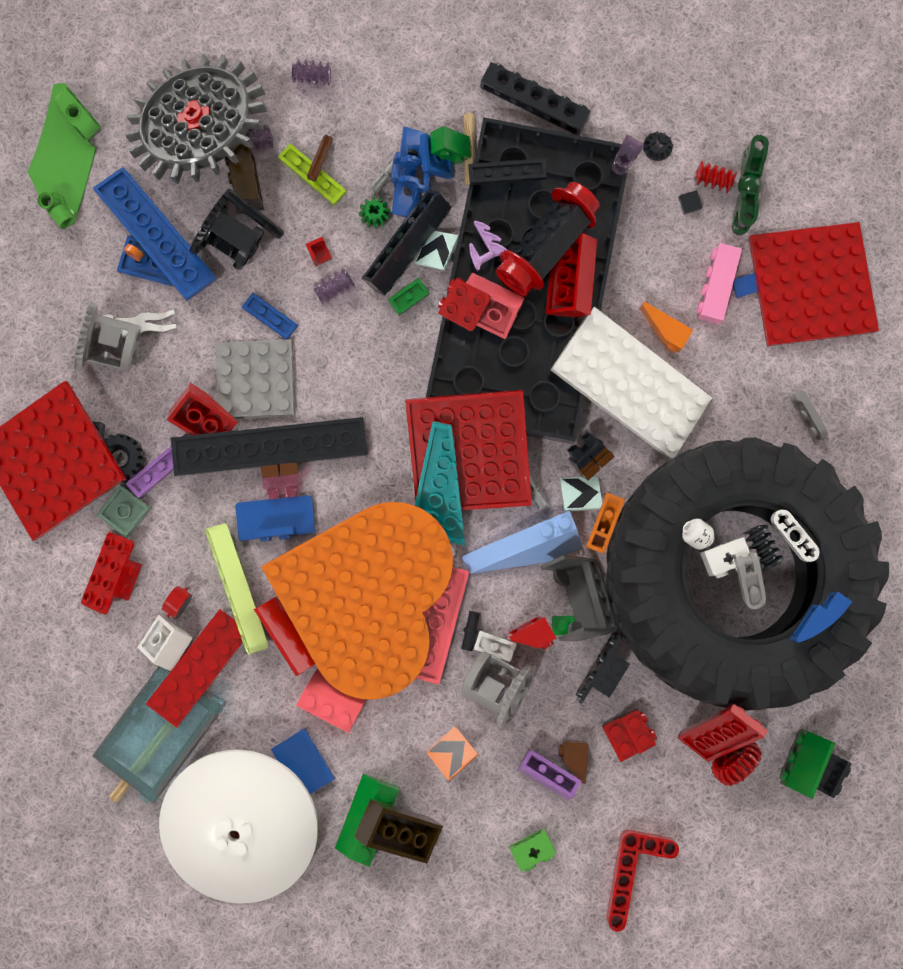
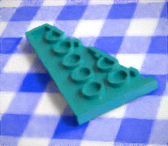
[415,421,465,546]

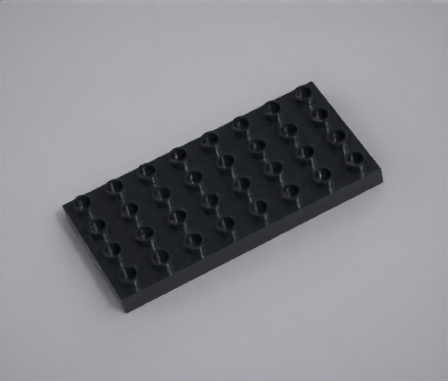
[426,117,632,445]

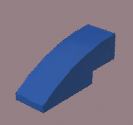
[790,592,852,643]

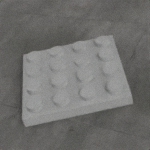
[216,339,294,418]

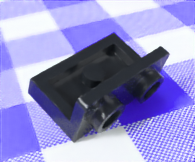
[817,753,852,798]

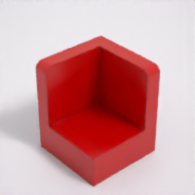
[305,237,332,267]

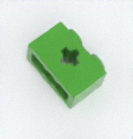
[509,828,556,872]

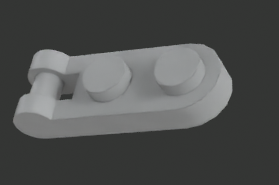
[791,390,828,440]
[734,552,766,610]

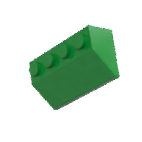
[335,773,400,867]

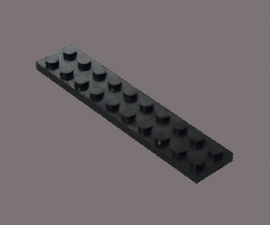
[170,417,368,477]

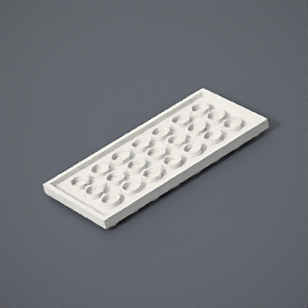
[551,307,712,460]

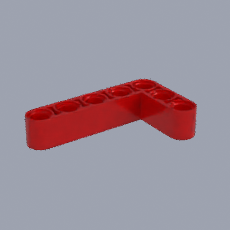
[606,829,679,932]

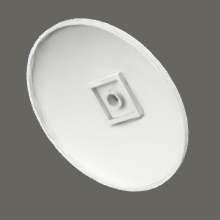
[159,750,318,903]

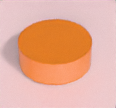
[124,244,144,261]

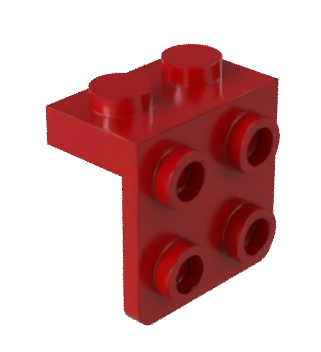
[438,277,490,331]

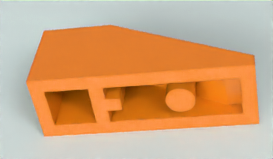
[639,301,693,353]
[586,492,625,554]

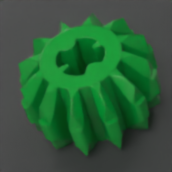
[359,196,391,230]

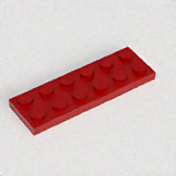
[146,609,243,728]
[677,704,768,762]

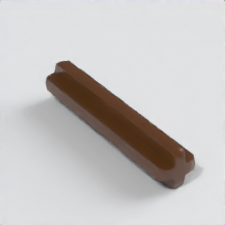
[307,134,333,182]

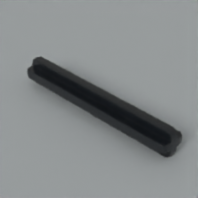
[223,188,284,239]

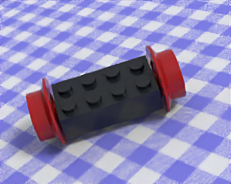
[496,182,600,296]

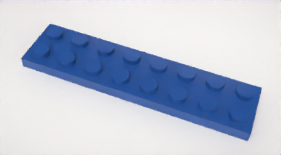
[93,167,217,302]

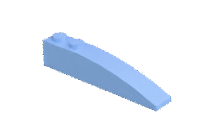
[462,511,582,574]

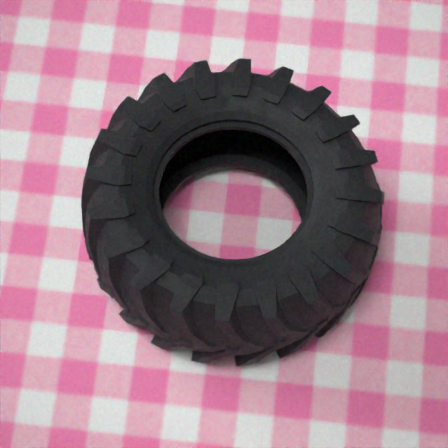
[606,437,889,711]

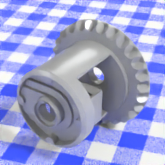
[74,302,141,372]
[461,652,536,730]

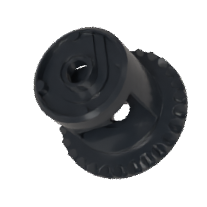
[189,194,264,270]

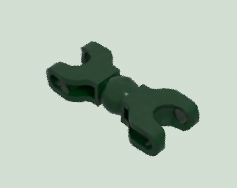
[731,135,769,236]

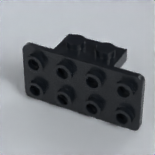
[575,634,630,704]

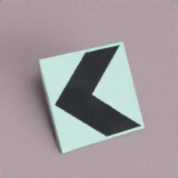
[415,231,459,271]
[560,476,602,511]

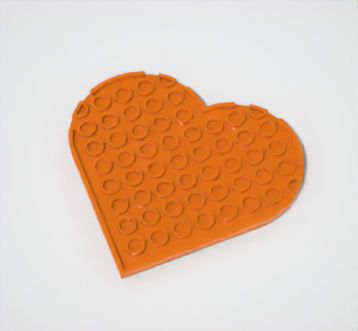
[261,502,453,699]

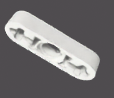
[771,510,819,562]

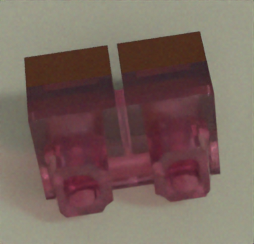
[260,462,300,499]

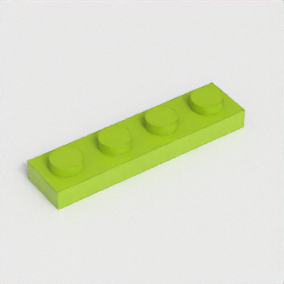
[278,143,347,207]

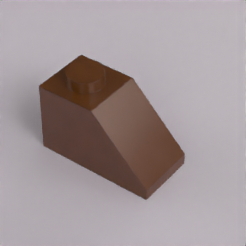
[558,740,588,784]

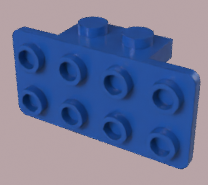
[235,495,315,542]

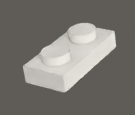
[474,631,517,662]

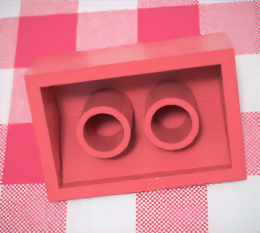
[466,273,525,339]
[296,669,366,733]

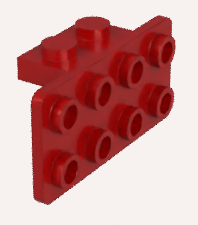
[81,532,143,615]

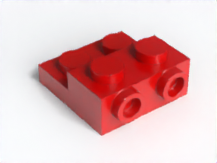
[602,708,657,762]

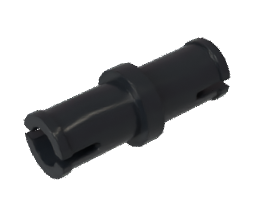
[460,611,481,651]

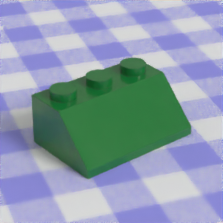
[779,729,836,799]

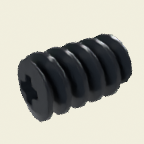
[742,525,784,572]

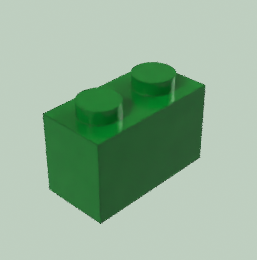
[430,126,471,164]

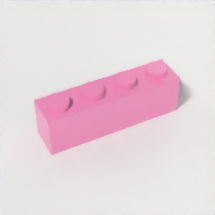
[696,243,742,324]

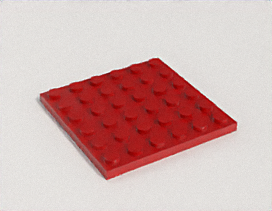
[748,222,879,347]
[0,381,126,541]
[405,390,532,510]

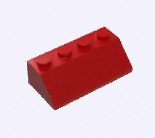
[546,233,597,317]
[253,596,316,676]
[505,616,557,650]

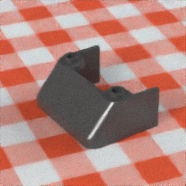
[540,555,617,642]

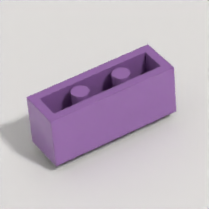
[517,749,581,801]

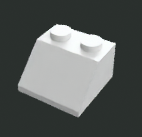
[137,615,192,671]

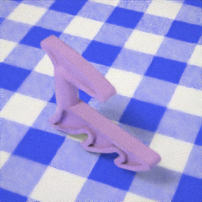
[469,221,507,272]

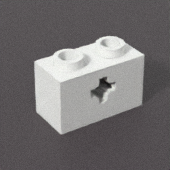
[700,537,750,578]

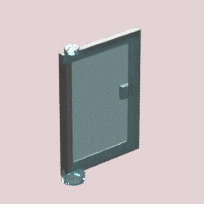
[92,666,226,804]

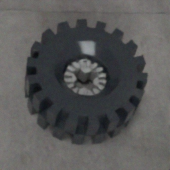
[103,434,146,483]

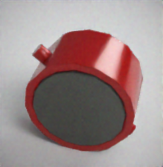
[161,586,192,619]

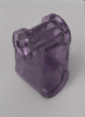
[612,135,644,175]

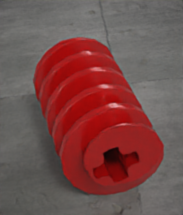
[694,161,737,194]

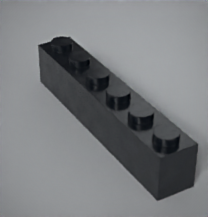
[361,189,452,296]

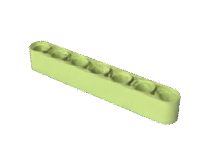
[206,523,268,655]

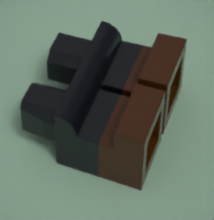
[567,432,615,480]

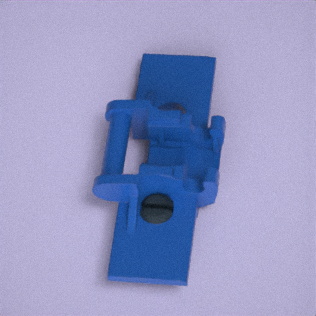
[390,126,431,218]

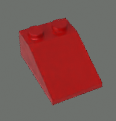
[167,382,238,435]

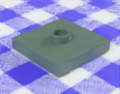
[96,484,152,538]

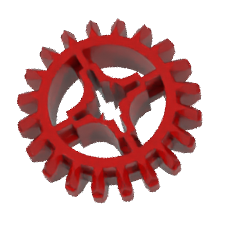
[711,742,762,786]

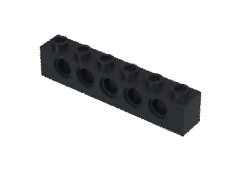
[480,62,591,136]

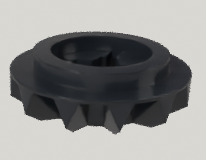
[643,131,673,161]

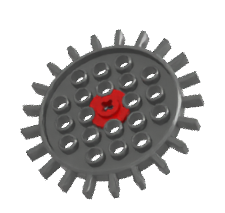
[125,54,267,184]

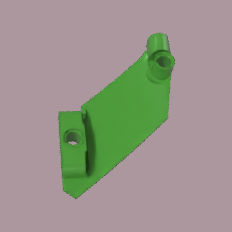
[27,83,101,229]

